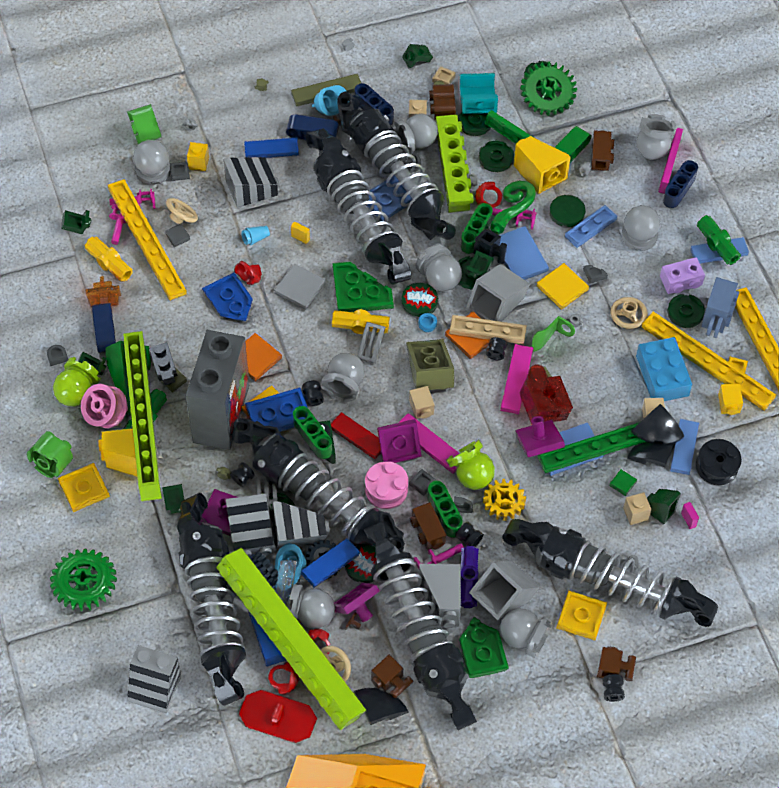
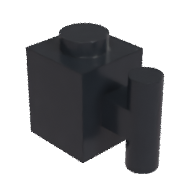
[473,228,507,264]

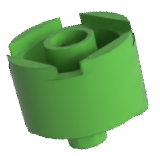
[127,104,162,144]
[27,431,73,478]

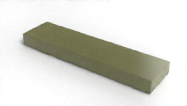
[291,74,361,107]

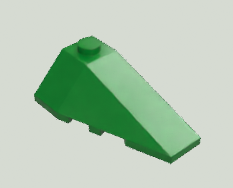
[105,341,151,415]

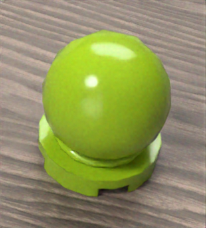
[53,357,101,407]
[446,439,495,490]

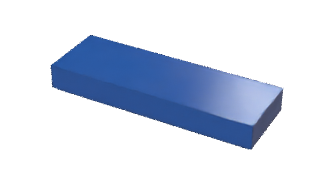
[244,138,299,158]
[301,538,360,588]

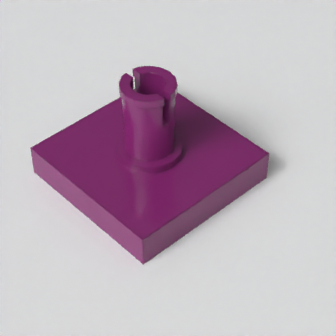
[515,416,565,458]
[377,419,422,463]
[202,489,237,536]
[334,583,380,622]

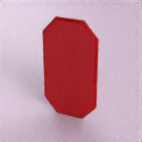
[239,690,317,743]

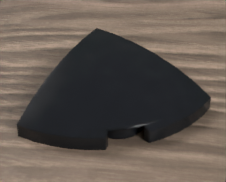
[631,404,684,445]
[627,441,674,468]
[354,688,409,725]

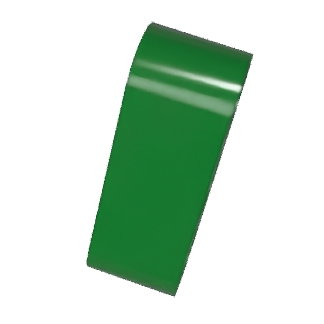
[554,126,592,163]
[461,203,493,254]
[293,406,332,459]
[428,481,463,538]

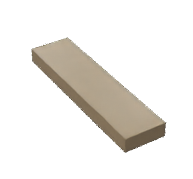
[449,315,527,345]

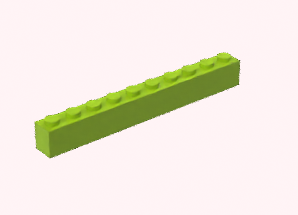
[123,331,162,501]
[216,548,366,730]

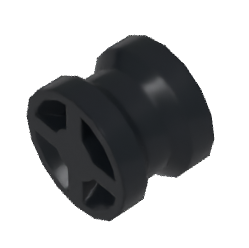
[486,338,508,361]
[230,462,255,487]

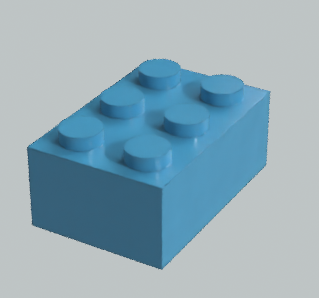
[636,337,692,401]

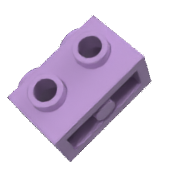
[660,257,705,294]

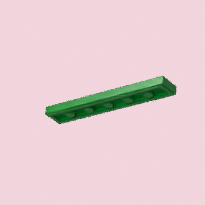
[538,422,646,473]

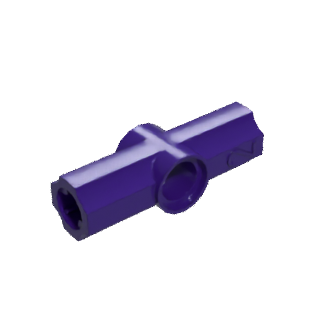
[460,546,479,609]

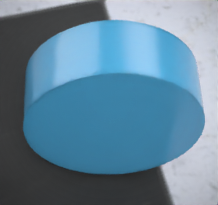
[418,313,437,332]

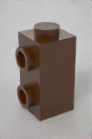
[591,130,615,171]
[410,502,446,551]

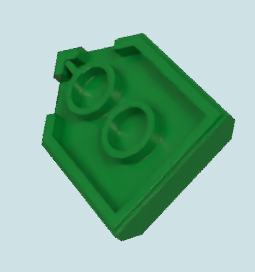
[459,617,509,678]

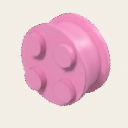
[81,384,128,428]
[365,462,408,509]

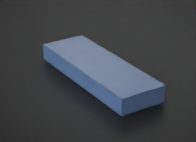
[565,205,617,248]
[690,237,749,264]
[670,419,699,475]

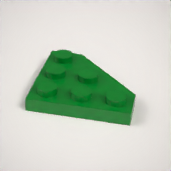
[332,262,394,312]

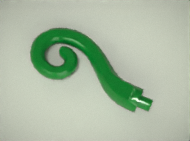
[490,180,536,235]

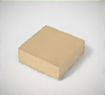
[432,66,456,84]

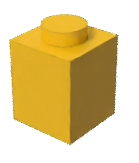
[187,142,209,171]
[718,384,743,415]

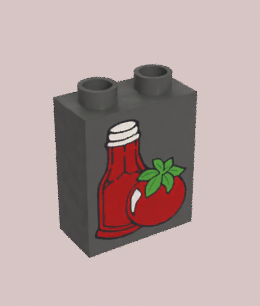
[186,329,250,450]

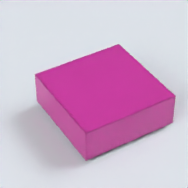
[681,502,699,529]

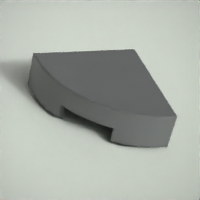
[583,265,608,284]
[454,496,473,513]

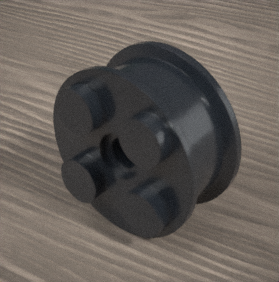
[696,439,742,485]

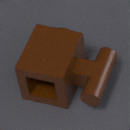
[597,646,636,681]
[371,654,414,698]

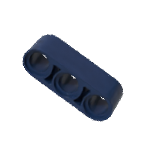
[354,83,394,125]
[286,114,339,140]
[663,160,698,208]
[92,303,116,353]

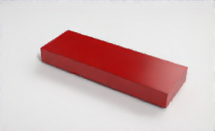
[331,412,381,459]

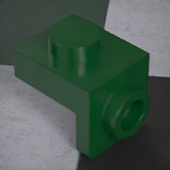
[402,44,433,68]
[61,210,91,234]
[466,251,494,279]
[78,352,107,376]
[162,484,185,514]

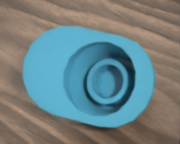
[312,85,349,116]
[275,543,306,591]

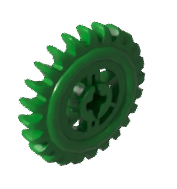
[520,61,578,116]
[50,548,117,611]

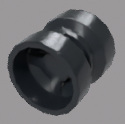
[302,380,324,407]
[456,522,484,547]
[602,674,625,702]

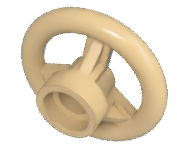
[166,198,198,224]
[610,297,648,329]
[320,646,351,682]

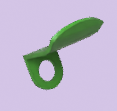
[532,316,575,352]

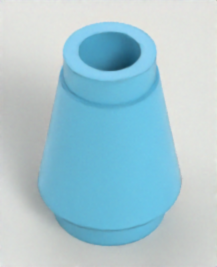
[241,226,270,245]

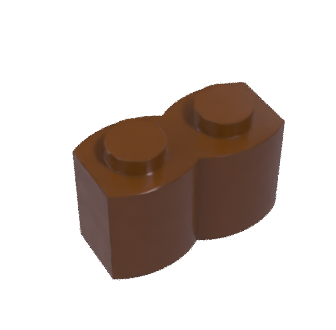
[429,84,456,120]

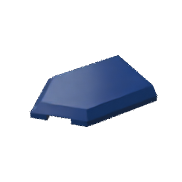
[202,272,253,321]

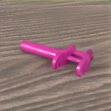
[110,188,156,209]
[109,204,126,245]
[492,208,537,230]
[413,543,464,569]

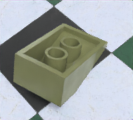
[406,339,454,390]

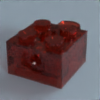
[519,364,573,425]

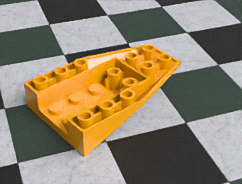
[286,754,426,788]

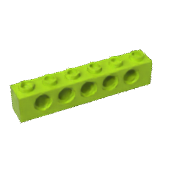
[436,115,473,213]

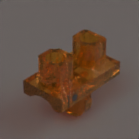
[86,276,121,307]

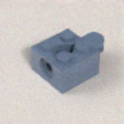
[701,277,740,338]

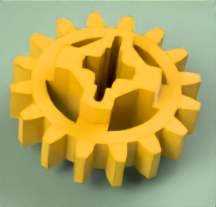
[483,479,526,521]

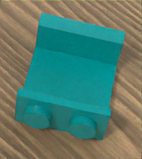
[459,73,498,114]

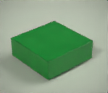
[609,469,637,496]

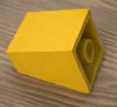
[514,136,570,194]
[98,429,138,477]

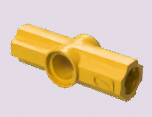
[84,236,133,282]
[332,309,390,334]

